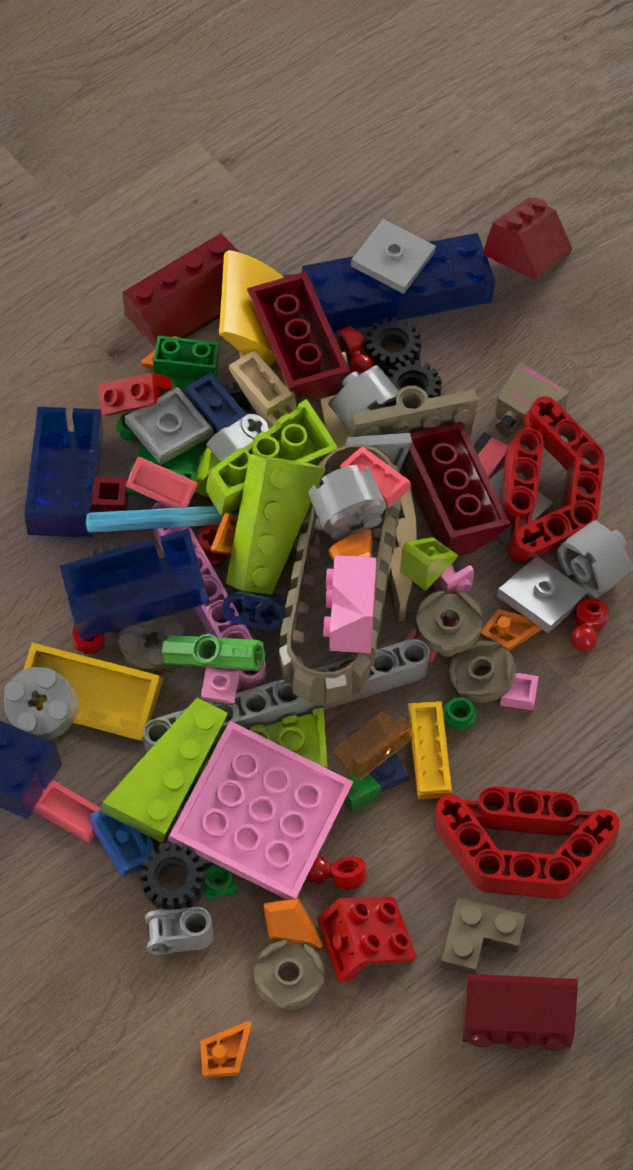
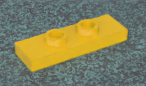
[408,701,452,800]

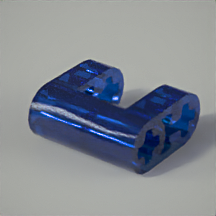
[222,589,287,630]

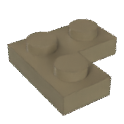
[441,897,526,974]

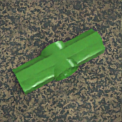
[162,634,266,671]

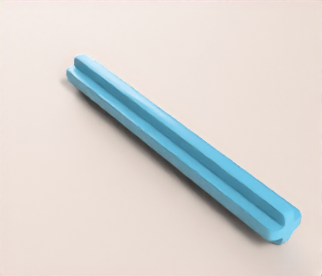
[86,506,240,533]

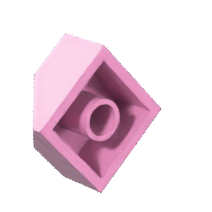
[323,555,376,653]

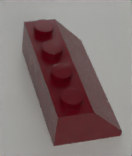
[122,233,240,348]
[247,272,349,400]
[401,422,510,556]

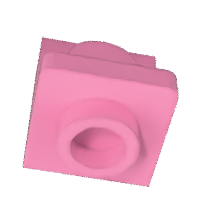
[432,564,475,594]
[201,667,240,704]

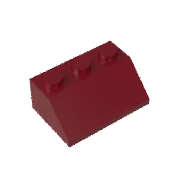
[482,197,572,280]
[463,974,578,1051]

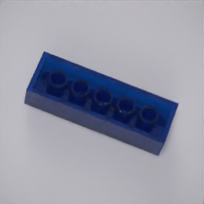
[301,233,496,333]

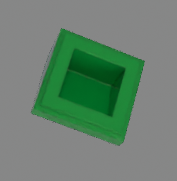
[344,769,381,813]

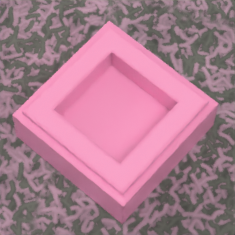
[500,673,539,711]

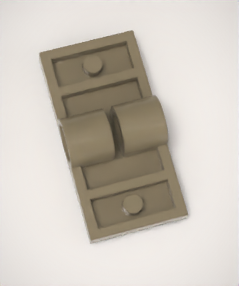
[349,386,478,437]

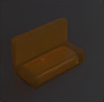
[334,711,412,781]

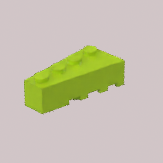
[205,398,338,516]
[226,454,325,595]
[100,697,228,843]

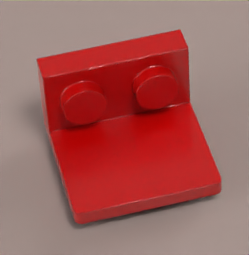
[316,896,417,982]

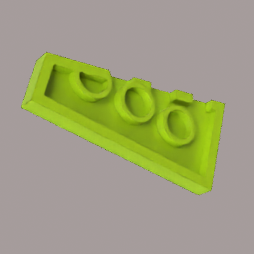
[196,707,328,780]

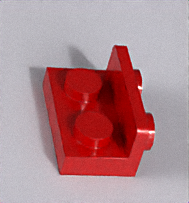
[98,372,172,416]

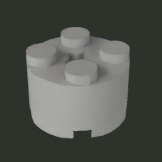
[328,365,399,431]
[309,465,386,540]
[557,520,633,599]
[4,667,79,739]

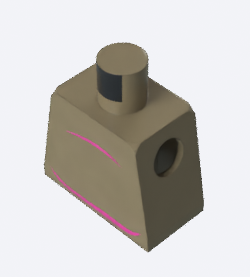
[495,362,569,438]

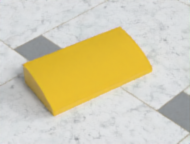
[219,250,284,366]
[24,642,164,741]

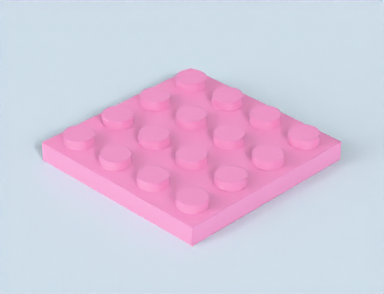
[168,721,353,900]

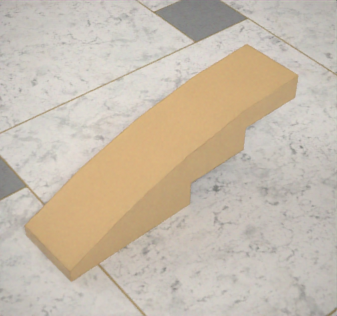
[229,350,297,429]
[388,489,417,621]

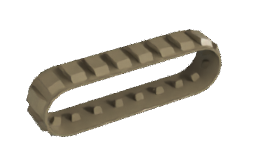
[279,444,401,705]

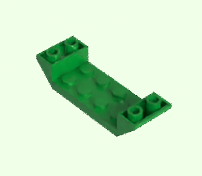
[126,336,220,502]

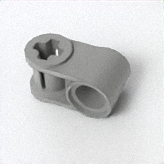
[206,414,268,462]
[145,907,214,955]

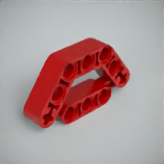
[500,396,605,563]
[434,786,620,899]

